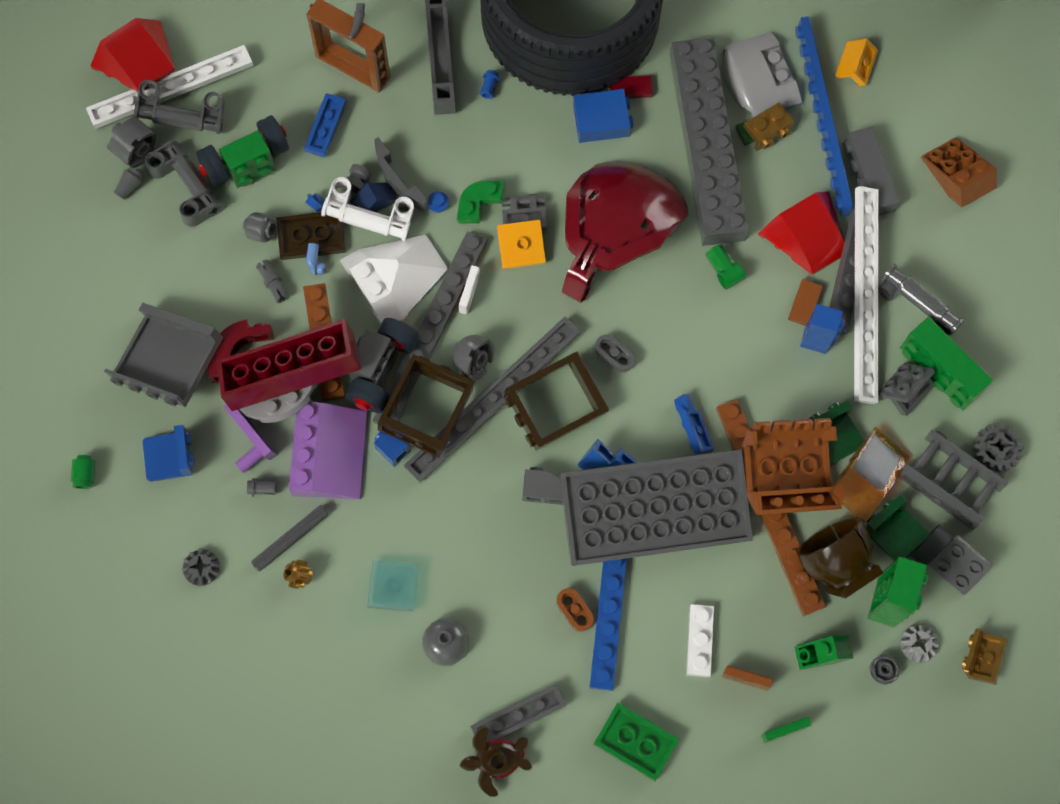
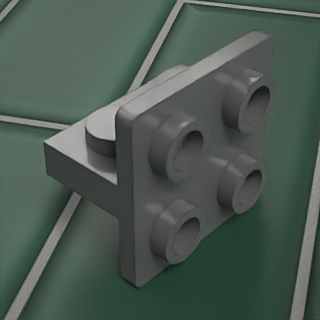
[878,363,935,416]
[929,535,993,595]

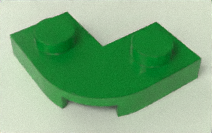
[457,180,505,224]

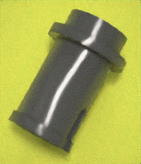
[247,478,276,497]

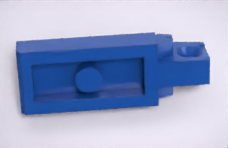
[674,394,714,455]

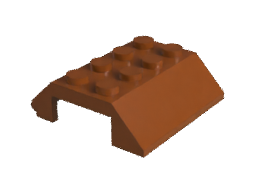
[742,418,842,515]

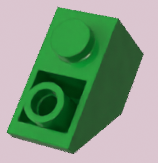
[795,636,854,670]

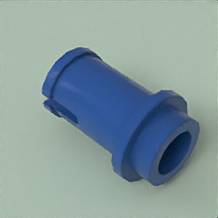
[480,70,500,99]

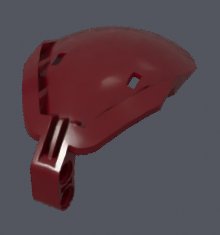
[562,161,689,303]

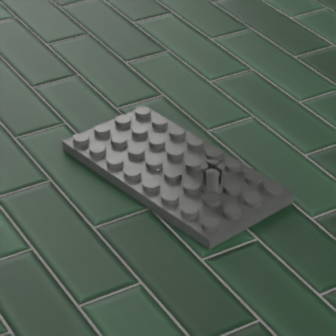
[559,449,753,566]

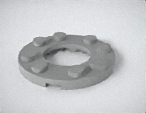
[239,384,318,423]

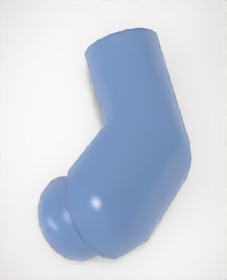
[306,243,326,275]

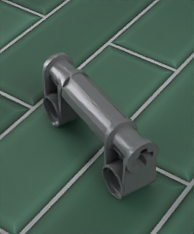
[134,80,225,135]
[145,140,223,227]
[878,264,964,337]

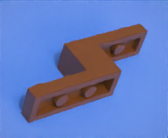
[303,283,345,402]

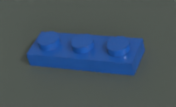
[304,93,347,158]

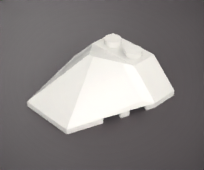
[340,235,448,325]

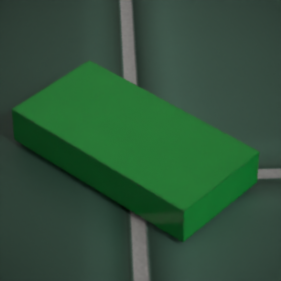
[761,717,812,744]

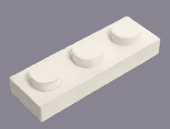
[686,604,714,677]

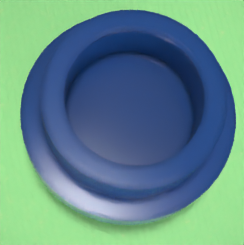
[427,192,449,213]
[305,193,325,212]

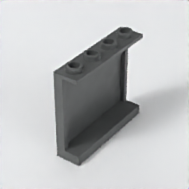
[104,302,223,407]

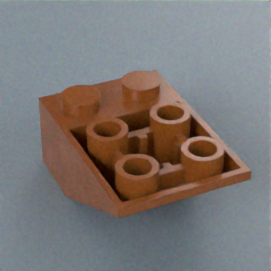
[921,137,997,207]

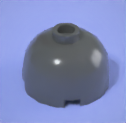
[453,334,495,381]
[422,618,469,666]

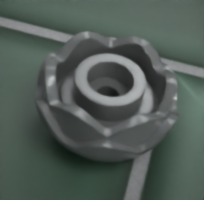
[870,655,900,685]

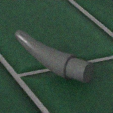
[349,3,365,40]

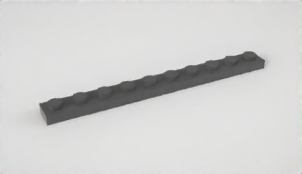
[373,231,487,425]
[404,316,581,483]

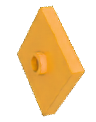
[497,220,546,269]

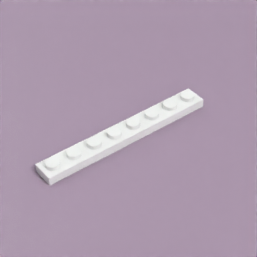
[86,45,253,129]

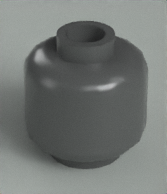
[243,212,277,243]

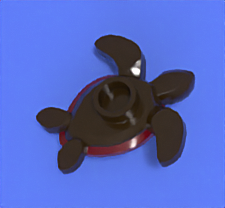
[460,726,532,797]

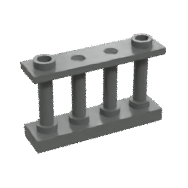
[897,429,1008,530]

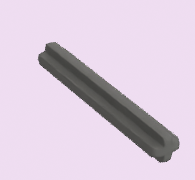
[251,505,328,571]

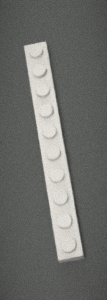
[854,186,878,404]

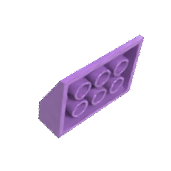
[289,402,367,499]

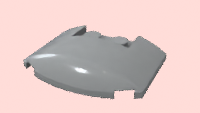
[722,32,802,118]

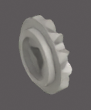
[901,624,939,662]

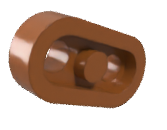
[557,588,594,632]

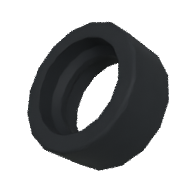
[910,524,953,566]

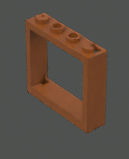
[306,0,390,93]

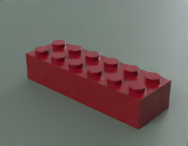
[217,319,361,411]

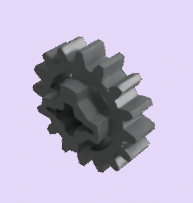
[972,423,1024,473]

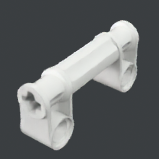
[321,177,414,241]

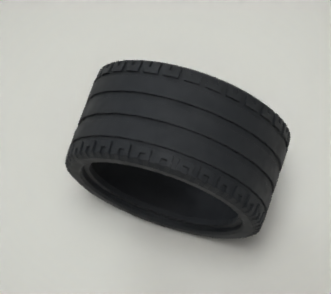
[480,0,663,96]

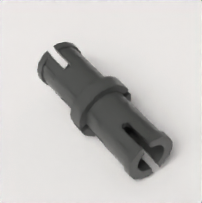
[256,260,289,303]

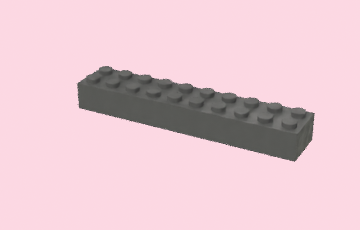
[669,37,748,246]

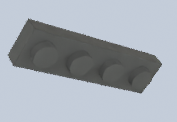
[470,684,566,743]

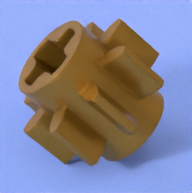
[283,559,313,589]

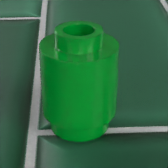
[71,455,95,489]

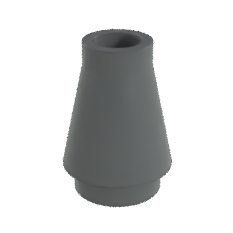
[114,166,144,200]

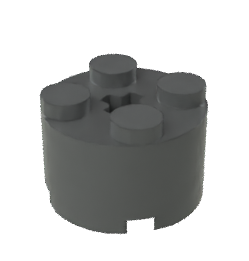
[107,116,159,168]

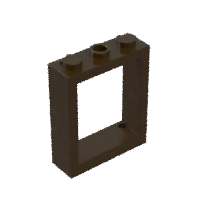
[503,351,609,451]
[377,354,475,458]

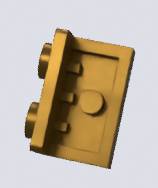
[743,102,794,151]
[962,628,1008,685]

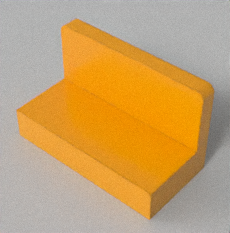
[835,38,878,86]

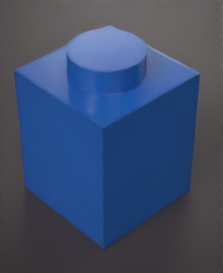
[373,432,410,467]

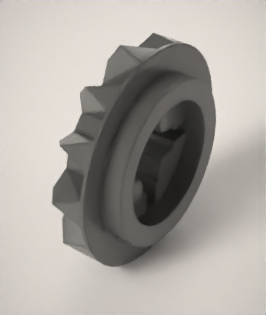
[182,549,220,586]

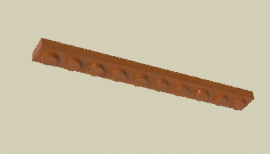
[716,399,826,617]

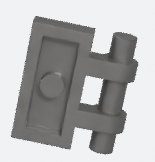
[501,194,547,230]

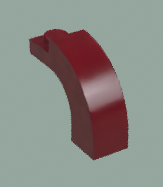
[207,319,274,383]

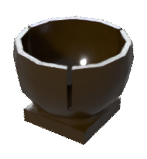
[796,517,883,599]

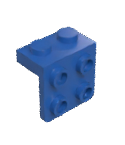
[142,425,195,482]

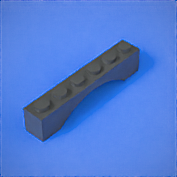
[425,0,456,115]

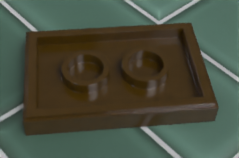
[276,212,346,260]

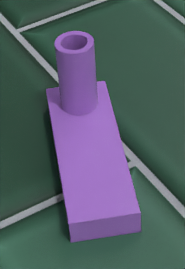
[224,404,277,473]

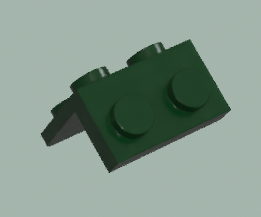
[809,400,866,465]
[866,494,929,561]

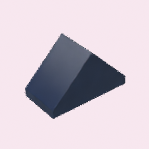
[350,182,397,212]

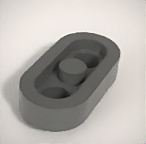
[595,335,635,372]

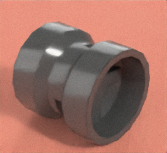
[346,164,371,194]

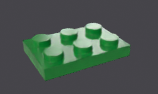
[593,702,679,782]

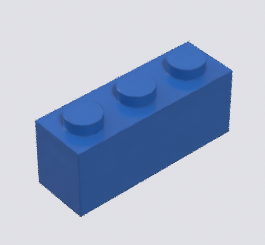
[800,304,845,354]

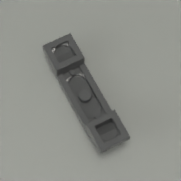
[375,137,429,212]

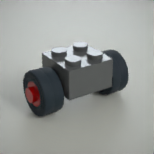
[346,318,420,413]

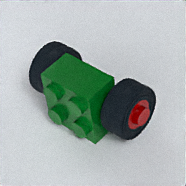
[196,115,289,188]

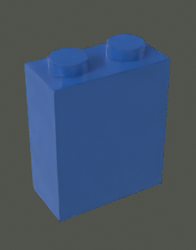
[573,89,633,143]

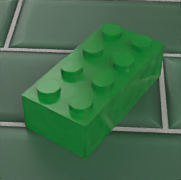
[900,317,994,411]
[867,557,929,627]

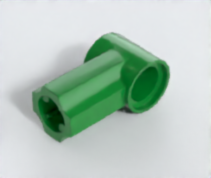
[705,244,746,290]

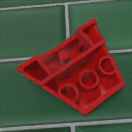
[90,18,175,92]
[758,191,845,275]

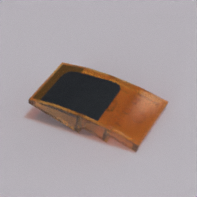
[829,427,910,523]

